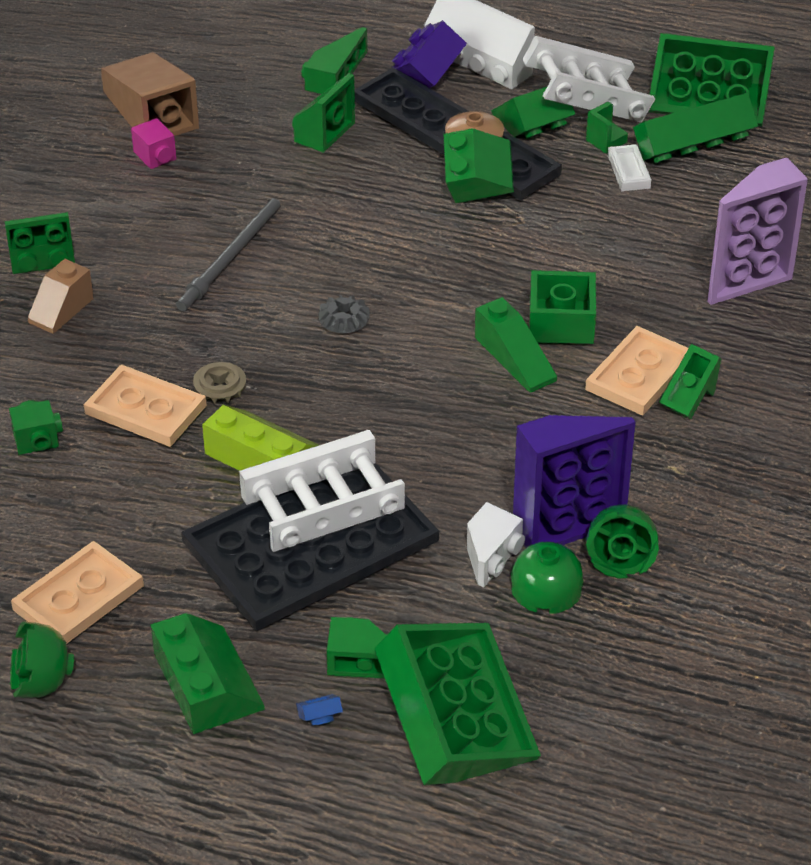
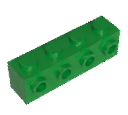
[633,93,758,163]

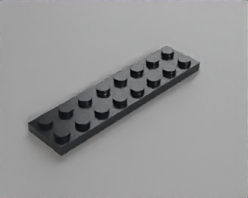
[355,67,562,200]

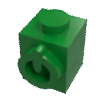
[9,400,63,455]

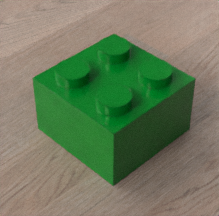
[529,270,596,344]

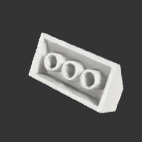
[425,0,535,89]

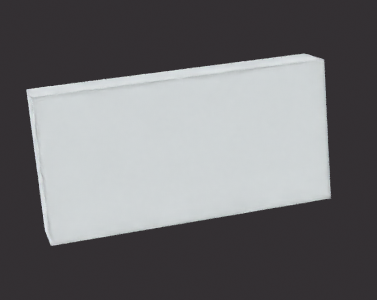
[608,144,651,192]

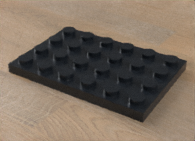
[181,463,440,631]

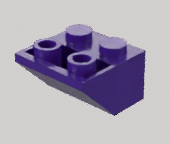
[392,20,467,88]

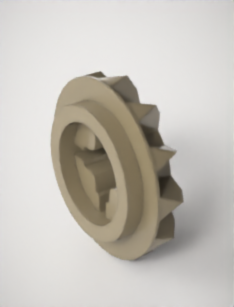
[193,362,246,404]

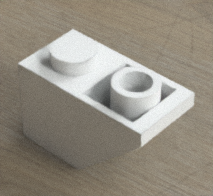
[467,502,525,587]

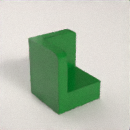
[586,101,628,154]

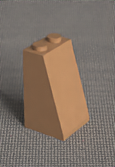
[101,52,199,136]

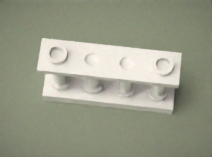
[522,36,655,122]
[239,430,405,552]

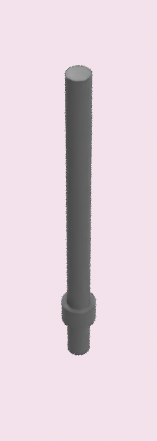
[176,198,281,312]

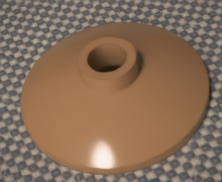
[445,111,504,138]

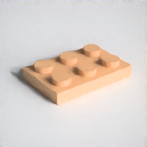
[585,326,688,416]
[84,364,207,447]
[11,541,144,643]

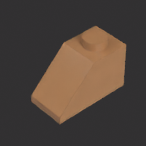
[28,259,94,334]

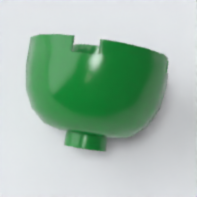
[586,504,659,579]
[511,542,584,614]
[10,621,74,699]

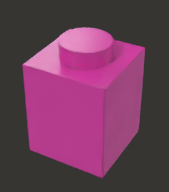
[131,118,176,169]

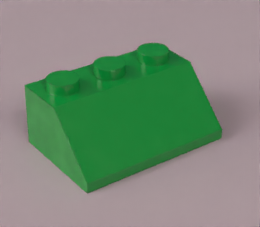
[151,613,265,735]

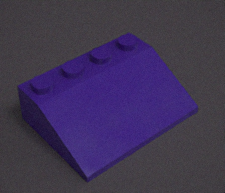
[513,415,636,548]

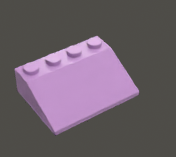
[708,157,808,305]

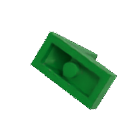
[659,344,721,419]

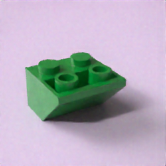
[4,212,75,274]

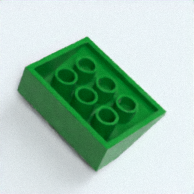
[648,33,775,126]
[374,623,541,785]

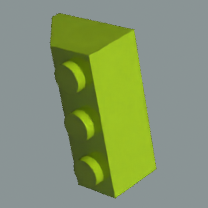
[202,405,319,471]

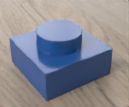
[296,694,343,725]

